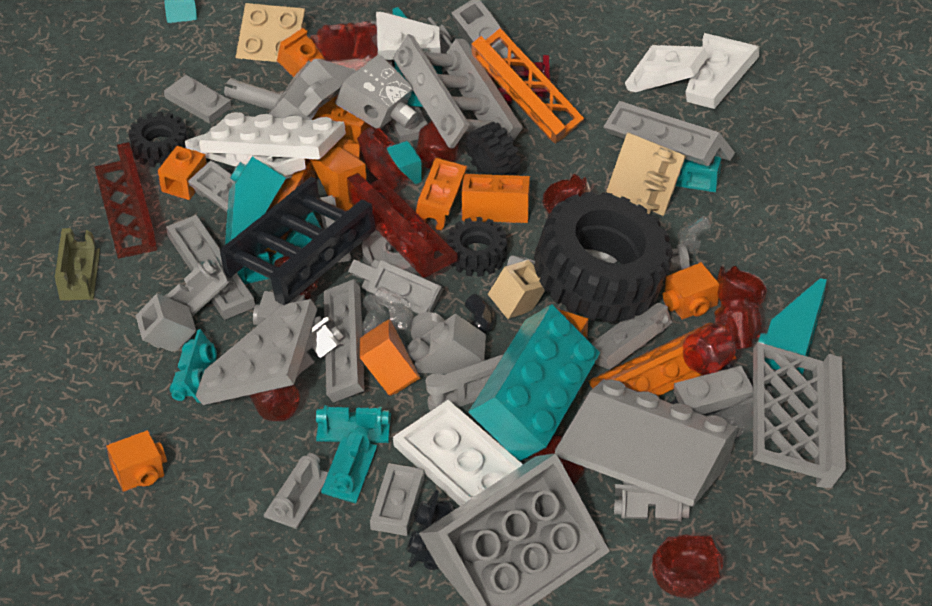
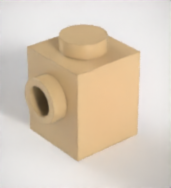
[488,260,545,319]

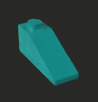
[225,156,286,245]
[758,278,827,375]

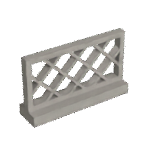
[753,342,846,488]

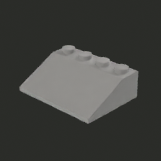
[555,379,738,507]
[419,453,610,606]

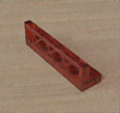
[94,142,157,259]
[347,173,457,278]

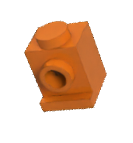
[277,28,325,77]

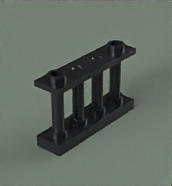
[219,177,376,305]

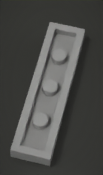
[166,215,255,320]
[324,279,365,402]

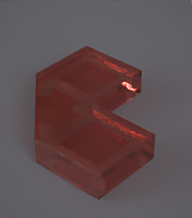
[357,126,408,192]

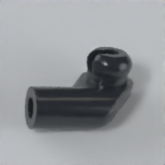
[465,294,496,333]

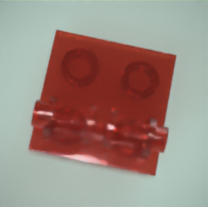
[310,21,387,71]

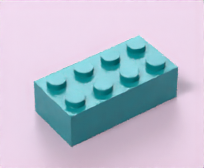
[468,304,600,461]

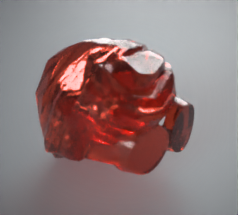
[652,535,723,599]

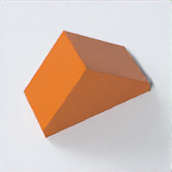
[310,147,368,211]
[360,319,420,396]

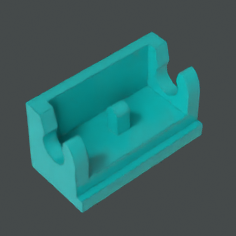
[675,156,722,192]

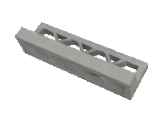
[604,101,735,166]

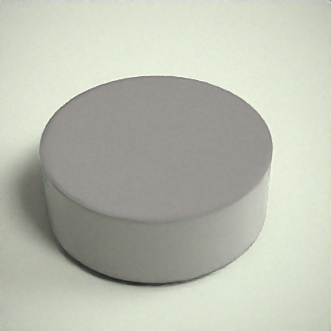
[411,312,445,339]

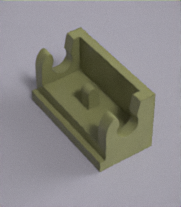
[55,228,100,300]

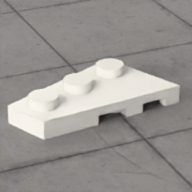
[686,33,759,109]

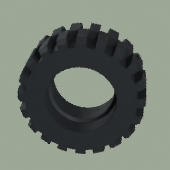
[534,192,673,322]

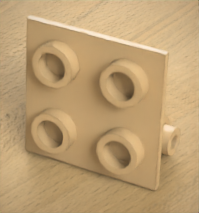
[236,3,306,62]
[606,132,686,216]

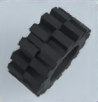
[128,112,188,167]
[466,122,521,176]
[446,217,507,277]

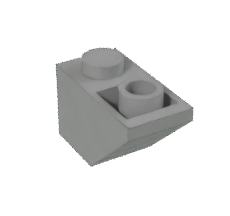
[406,313,486,374]

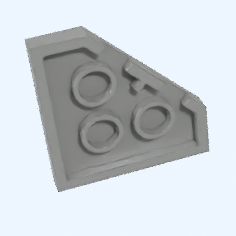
[196,299,317,405]

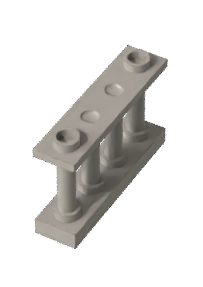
[393,34,523,148]

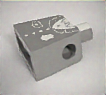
[335,54,417,128]

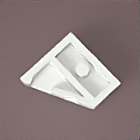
[376,12,441,60]
[625,45,708,92]

